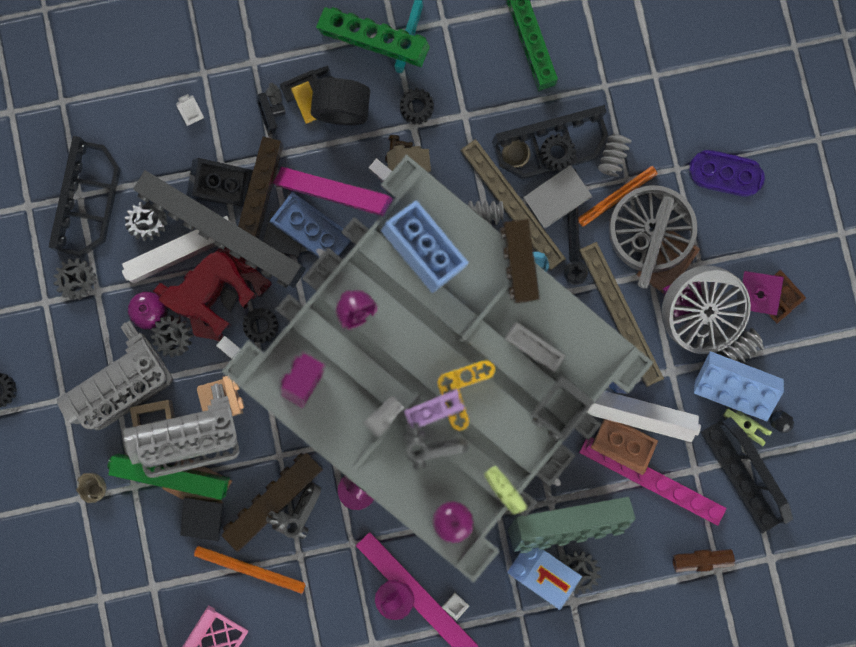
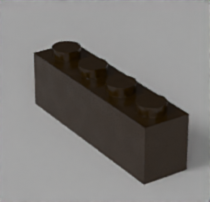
[500,219,540,304]

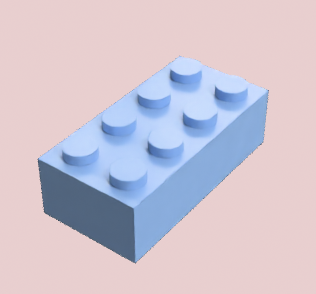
[381,200,468,294]
[694,351,784,421]

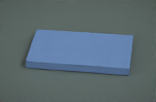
[269,192,350,258]

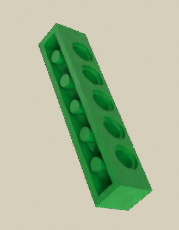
[506,0,558,92]
[316,7,430,67]

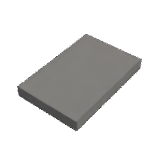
[523,165,592,229]

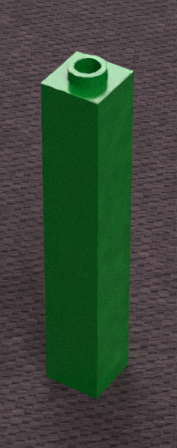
[107,453,230,500]

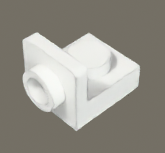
[176,94,204,126]

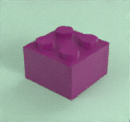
[280,352,325,409]

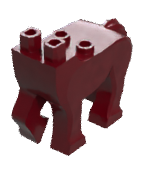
[153,247,272,341]

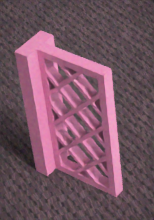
[182,605,248,647]

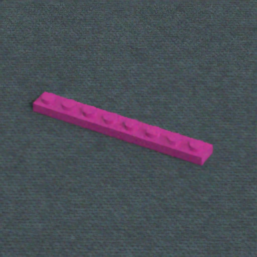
[579,437,727,526]

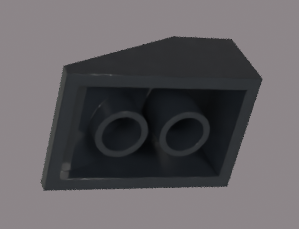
[187,158,253,207]

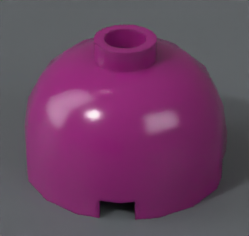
[336,290,378,329]
[128,292,167,330]
[432,501,474,543]

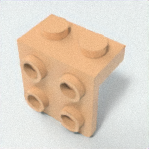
[197,376,245,417]

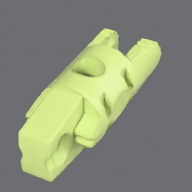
[723,409,772,446]
[484,466,526,515]

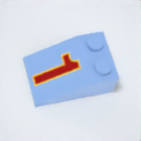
[507,547,582,610]

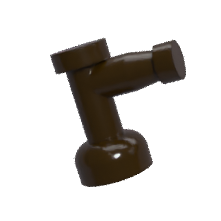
[385,135,413,163]

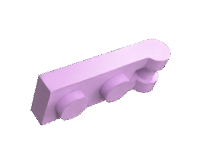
[404,390,465,428]

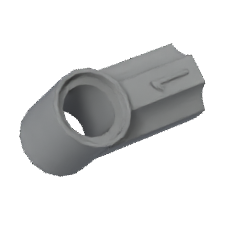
[363,395,405,437]

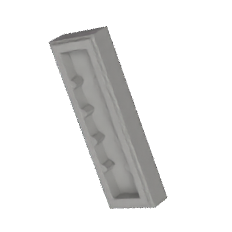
[504,322,565,373]

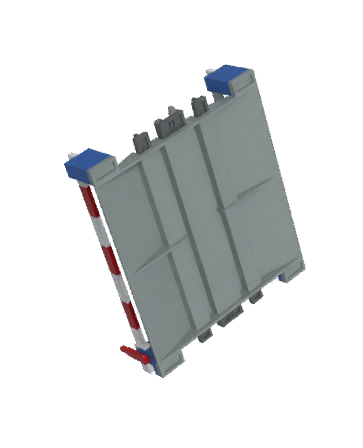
[216,154,654,583]

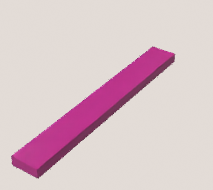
[273,167,392,216]
[356,532,478,647]

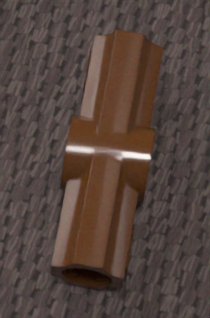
[672,549,735,572]

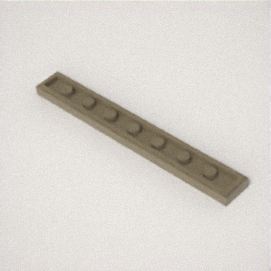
[460,139,566,271]
[580,242,664,387]

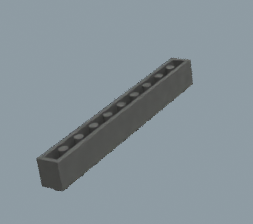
[133,170,306,288]

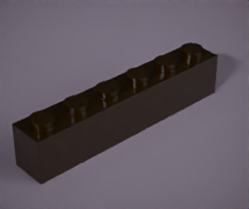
[238,136,284,239]
[221,453,324,552]

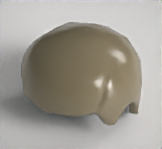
[502,140,531,168]
[76,473,106,503]

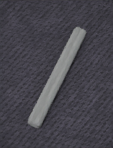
[638,197,674,289]

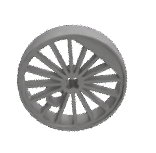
[609,186,697,273]
[662,265,751,354]

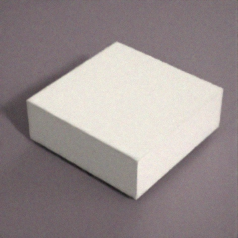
[442,592,469,621]

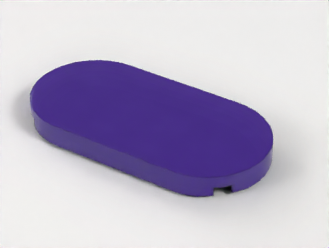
[689,150,765,197]

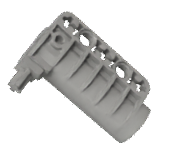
[57,321,173,430]
[123,383,239,478]

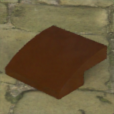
[768,269,806,324]

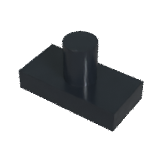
[256,92,286,135]

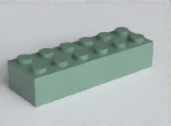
[508,497,636,553]

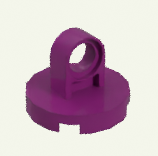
[338,475,374,510]
[375,580,415,620]

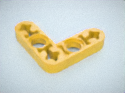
[437,360,495,431]

